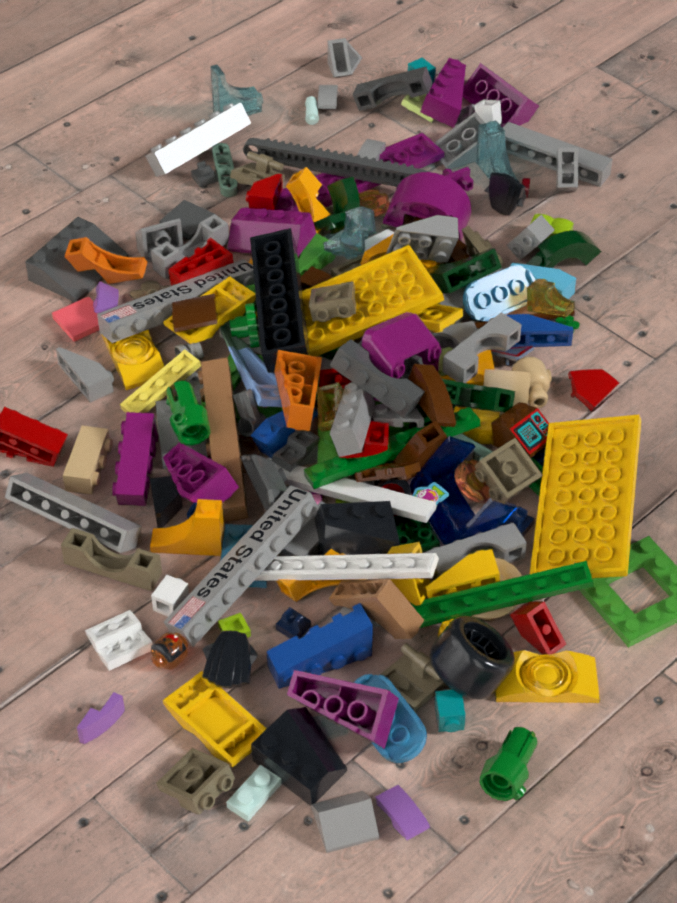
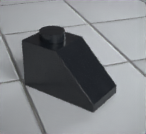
[150,476,184,528]

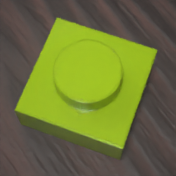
[218,612,251,638]

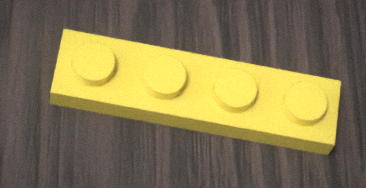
[120,350,201,413]

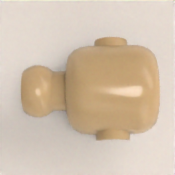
[511,356,552,408]

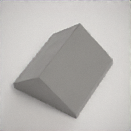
[311,791,379,853]

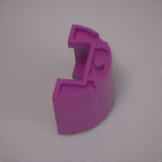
[382,172,471,241]

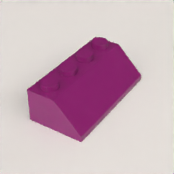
[463,63,539,127]
[227,207,316,256]

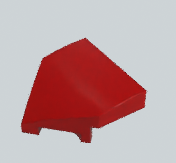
[568,369,619,411]

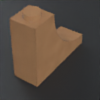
[329,579,424,639]

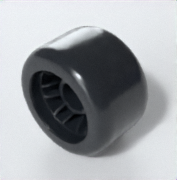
[430,616,515,699]

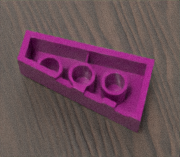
[420,57,466,128]
[112,412,159,506]
[287,670,399,749]

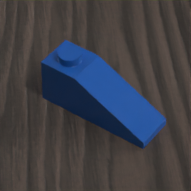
[507,314,574,348]
[251,407,320,458]

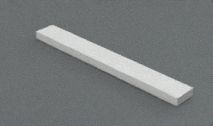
[267,457,436,523]
[254,553,439,581]

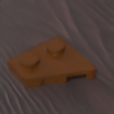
[355,462,421,482]

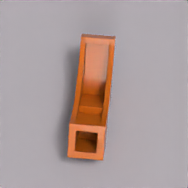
[64,237,148,284]

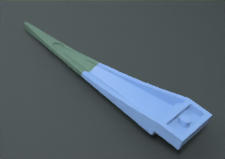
[219,321,282,407]

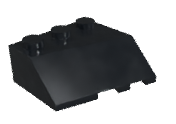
[314,501,400,555]
[251,707,347,806]

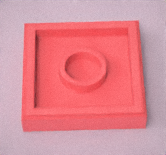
[52,296,99,342]

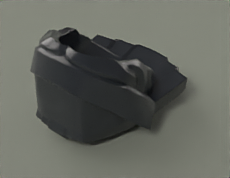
[484,172,526,215]
[202,630,258,688]

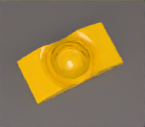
[163,276,256,344]
[101,330,164,390]
[495,650,600,703]
[163,671,267,767]

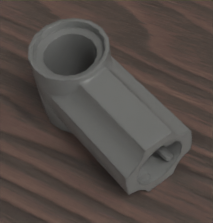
[233,389,267,437]

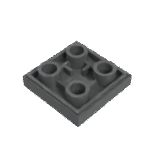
[159,200,216,240]

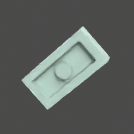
[227,765,282,822]

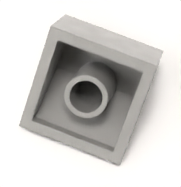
[135,218,183,262]

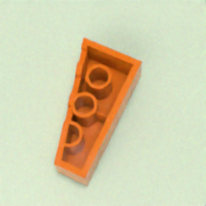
[274,350,322,431]

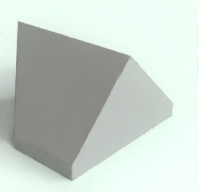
[327,38,362,78]

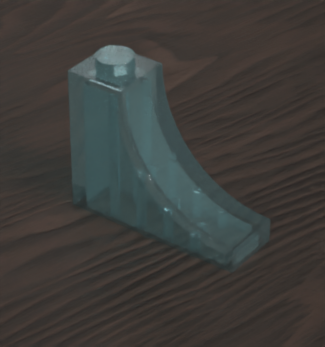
[210,65,264,116]
[476,120,517,180]

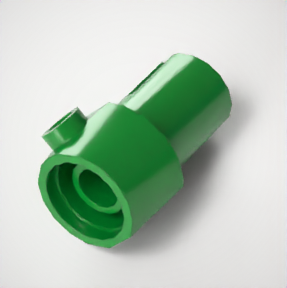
[166,381,211,445]
[479,727,538,801]

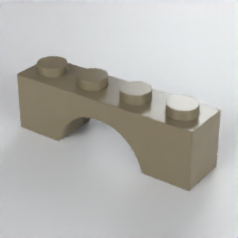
[61,528,162,591]

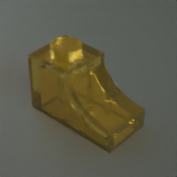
[527,279,575,317]
[317,383,344,431]

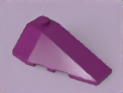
[162,442,239,503]

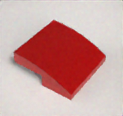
[339,421,389,458]

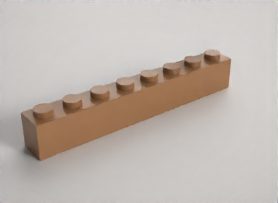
[198,358,249,522]

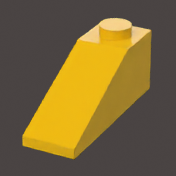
[426,549,500,599]

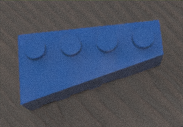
[267,603,373,689]

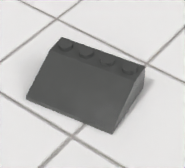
[25,217,128,302]

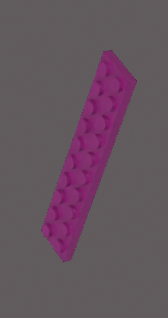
[274,133,445,212]

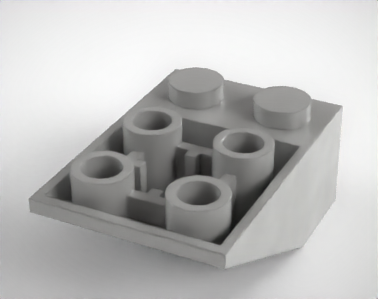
[387,215,459,263]

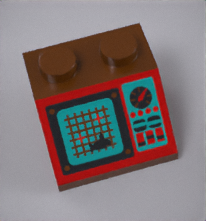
[491,402,549,458]

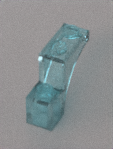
[323,206,376,260]

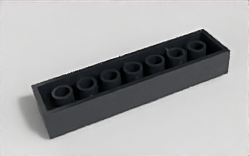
[250,228,310,373]

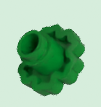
[229,303,259,348]

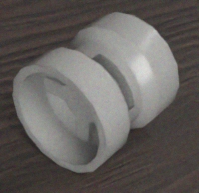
[174,342,204,360]

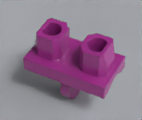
[442,167,474,191]

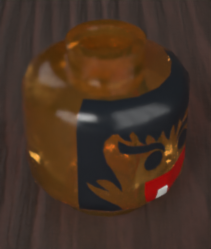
[150,632,188,670]

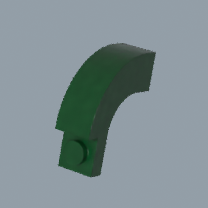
[314,177,360,234]
[526,230,602,268]
[442,379,515,413]

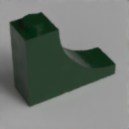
[427,248,502,294]

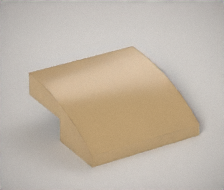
[483,369,531,416]

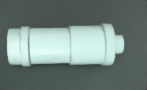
[305,96,319,125]

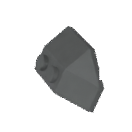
[240,454,291,511]

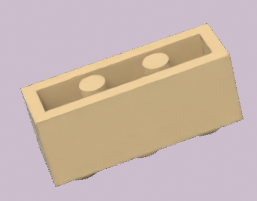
[63,426,113,495]

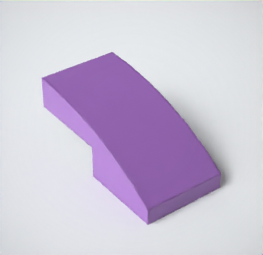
[93,281,119,313]
[77,692,125,744]
[375,785,430,840]

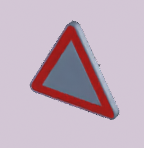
[491,346,534,366]

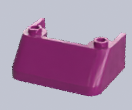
[362,312,441,402]

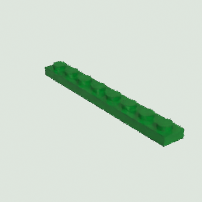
[303,407,481,489]
[410,561,593,628]

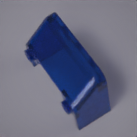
[410,436,517,545]

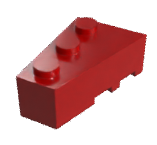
[168,237,234,286]
[0,406,68,467]

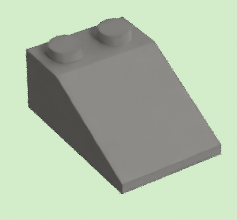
[434,112,502,169]
[155,396,208,469]

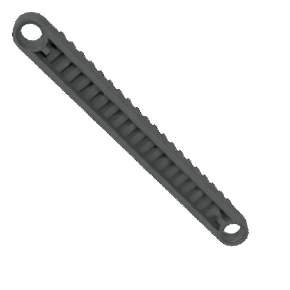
[243,138,429,187]

